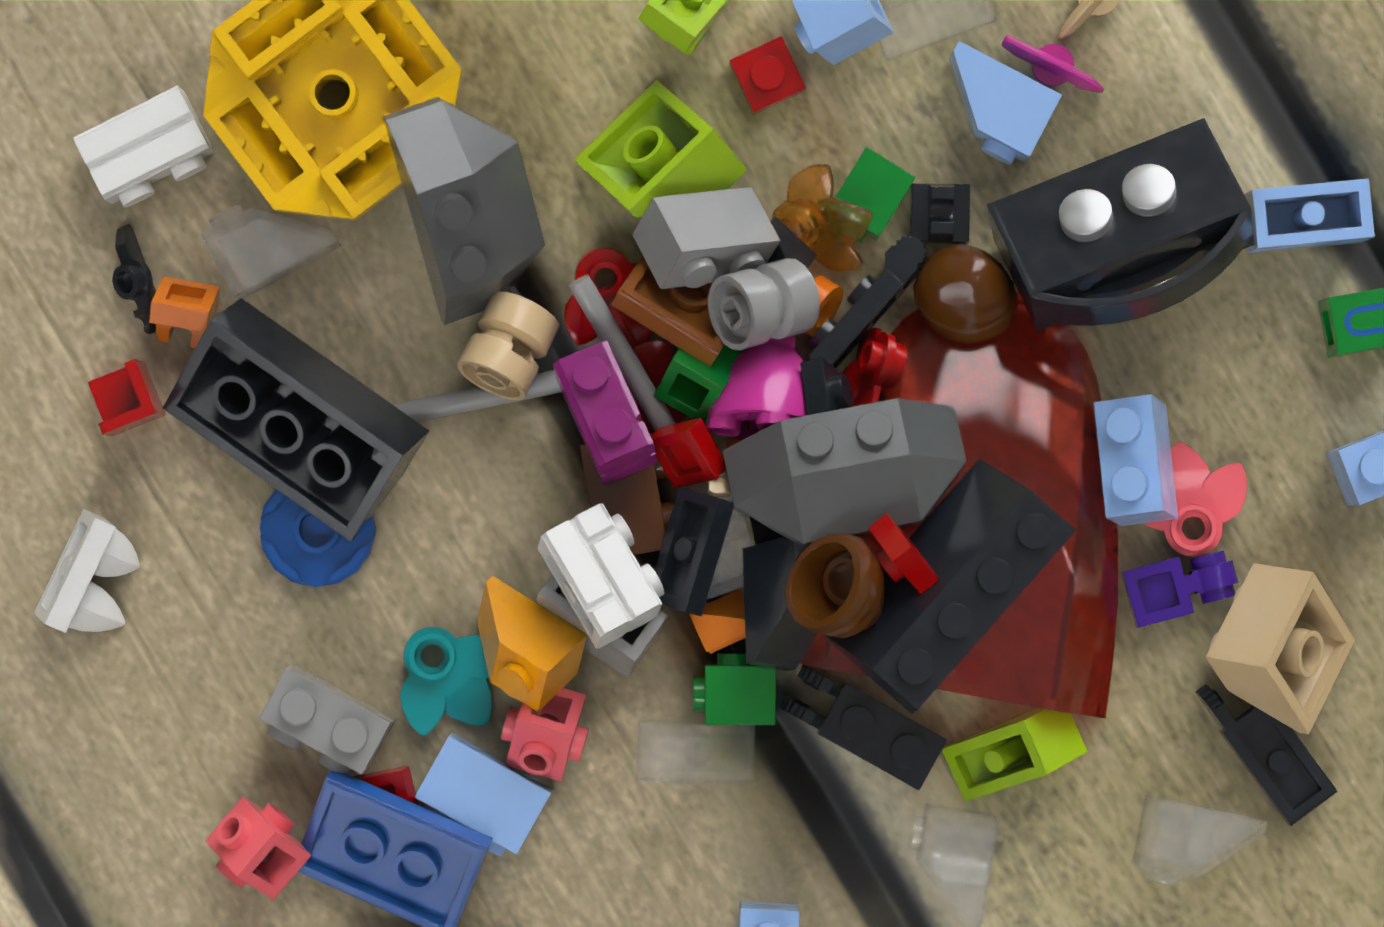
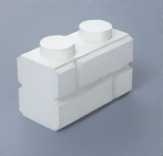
[73,85,215,207]
[537,503,664,649]

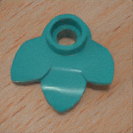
[400,627,493,736]

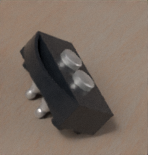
[987,118,1254,331]

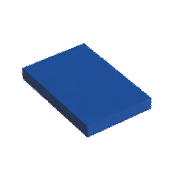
[298,770,493,927]

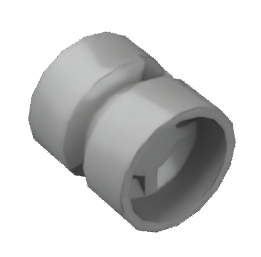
[708,258,820,350]

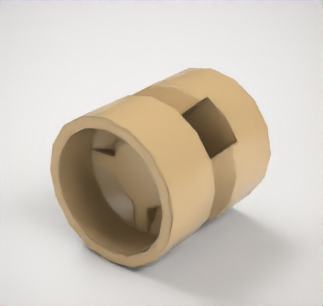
[457,291,560,401]

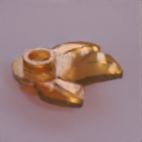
[772,164,873,272]

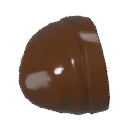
[913,244,1017,343]
[785,534,885,638]

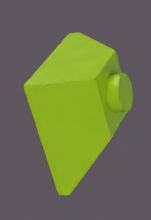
[574,80,747,217]

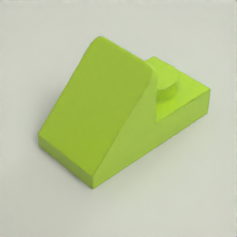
[638,0,730,55]

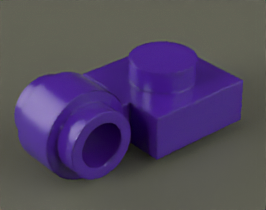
[1121,550,1239,628]

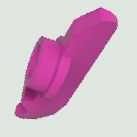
[1002,34,1104,93]

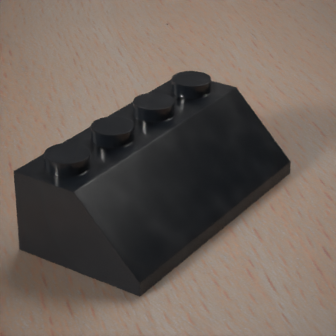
[163,298,430,542]
[823,459,1076,714]

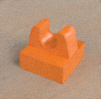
[149,276,220,348]

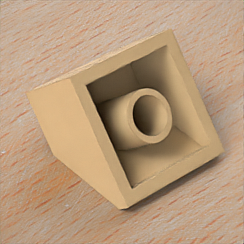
[1206,563,1355,734]

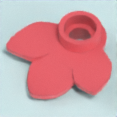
[1143,442,1247,557]

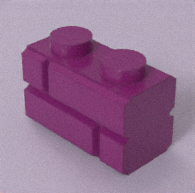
[553,341,657,485]

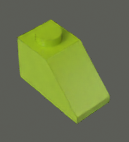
[942,698,1088,802]

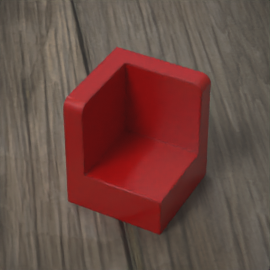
[88,359,166,437]

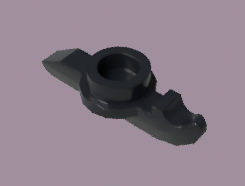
[112,224,156,334]

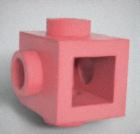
[501,688,589,782]
[205,796,311,900]

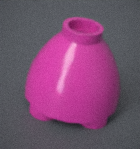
[707,336,807,440]

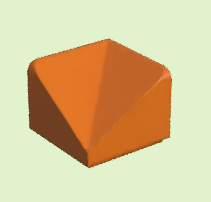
[689,591,746,654]

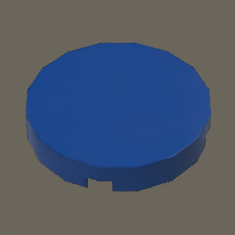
[260,489,376,587]

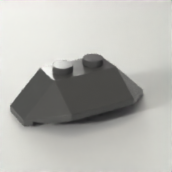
[383,97,545,325]
[723,398,966,547]

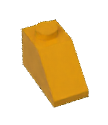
[477,575,587,712]

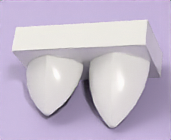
[34,509,140,633]

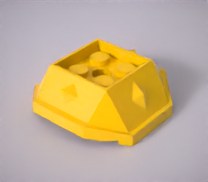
[203,0,463,221]

